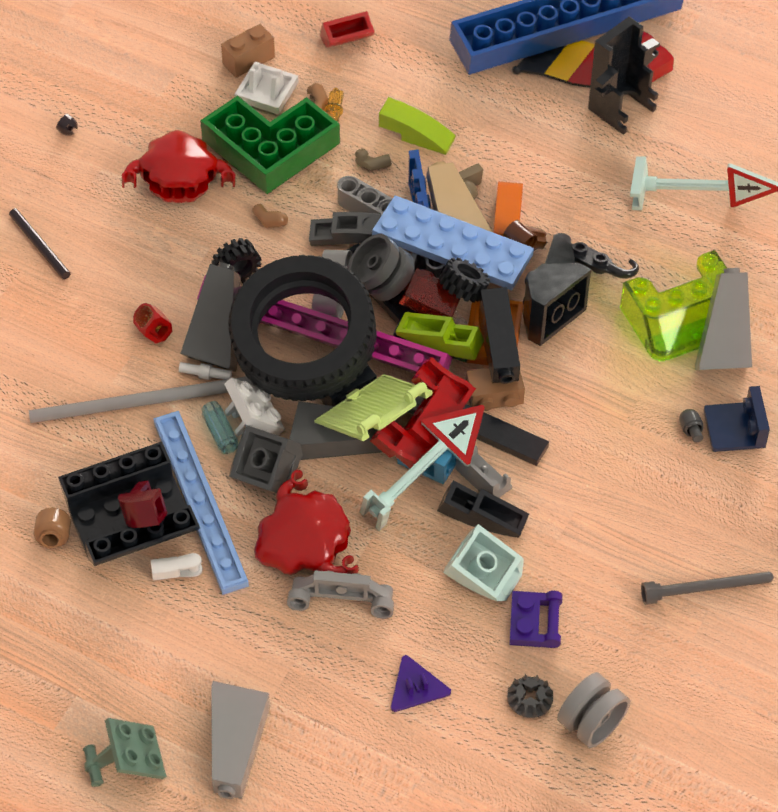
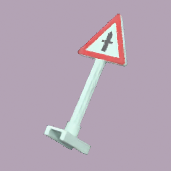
[630,156,778,210]
[360,405,485,531]

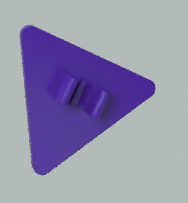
[391,655,451,712]

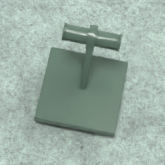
[83,718,167,787]

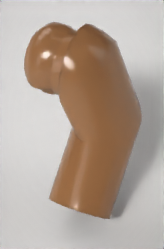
[307,83,329,111]
[252,204,288,228]

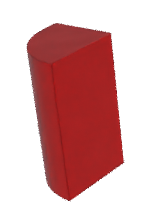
[320,11,375,48]

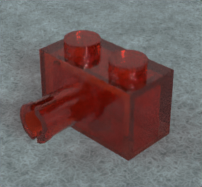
[399,269,461,317]

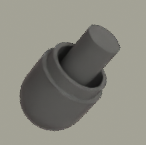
[679,409,703,443]

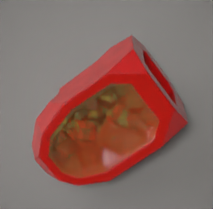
[133,303,173,344]

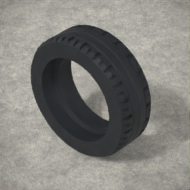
[228,255,377,401]

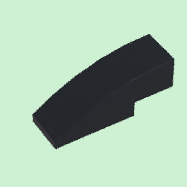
[437,480,529,538]

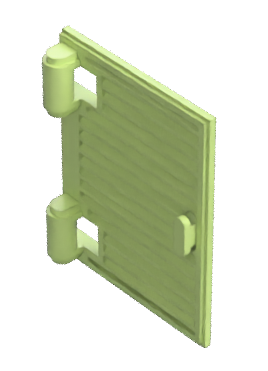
[314,374,433,441]

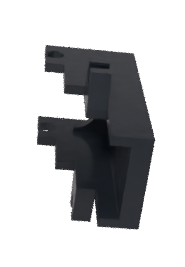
[588,16,660,135]

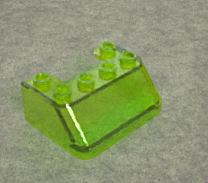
[620,250,727,361]

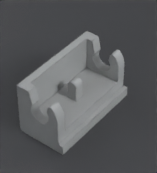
[456,445,512,498]

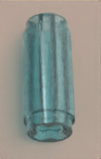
[201,401,239,454]

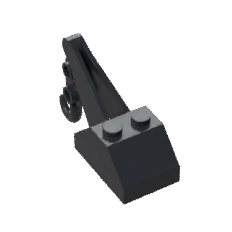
[523,233,639,346]

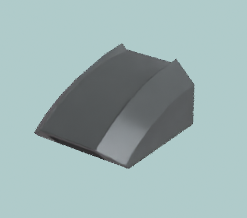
[229,426,303,493]

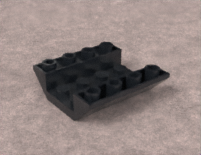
[58,441,200,566]

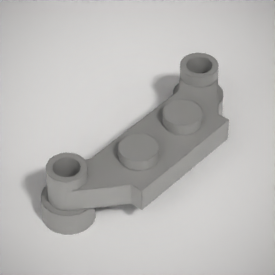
[287,571,394,619]

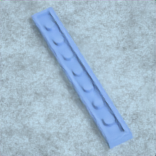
[153,411,249,595]

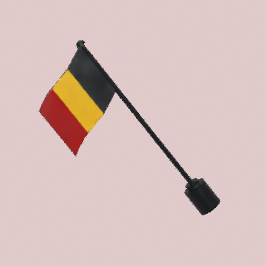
[512,40,595,87]

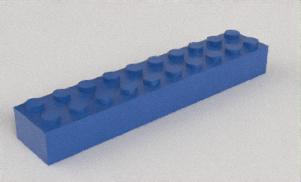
[449,0,684,75]

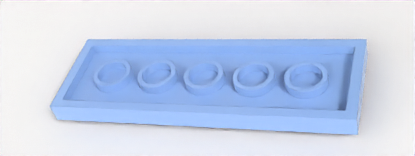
[372,195,534,291]

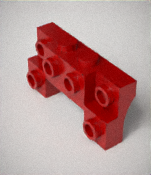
[370,357,476,468]

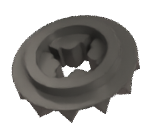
[507,674,553,718]

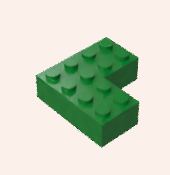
[200,95,340,194]

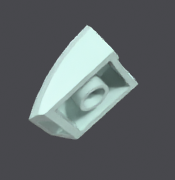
[443,524,524,601]

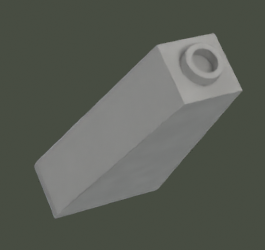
[695,268,752,370]
[211,681,270,799]

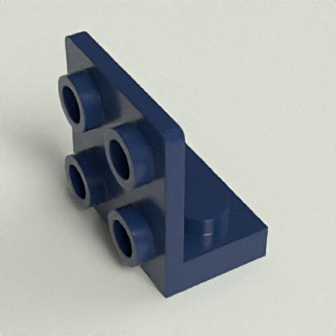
[704,386,770,452]

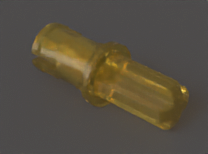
[324,88,344,123]

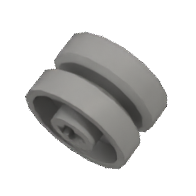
[557,672,631,748]

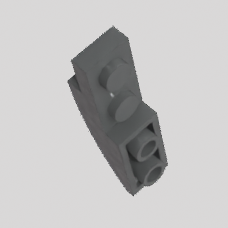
[309,212,382,246]

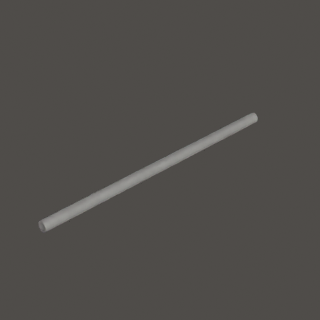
[29,376,258,423]

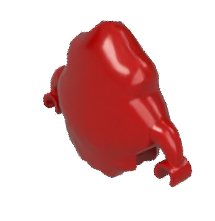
[121,130,236,203]
[254,470,359,576]

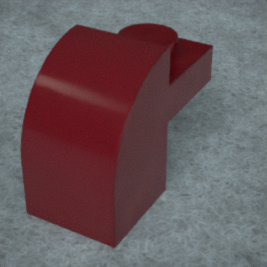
[118,480,168,528]

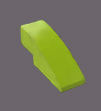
[379,97,455,155]
[396,312,484,360]

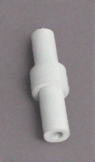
[179,362,232,380]

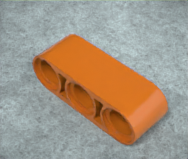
[494,181,523,236]

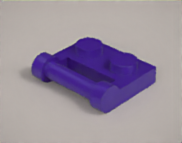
[509,591,563,648]

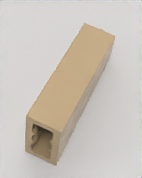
[426,161,492,232]

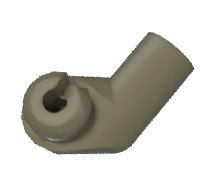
[355,149,392,171]

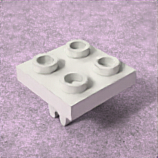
[234,62,299,115]
[224,377,285,436]

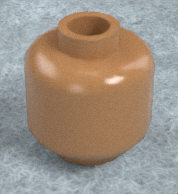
[33,507,71,548]

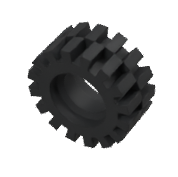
[211,238,262,284]
[439,258,490,303]

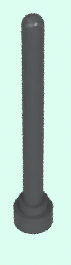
[641,572,774,605]

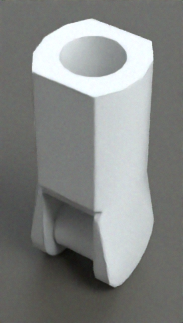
[151,553,203,581]

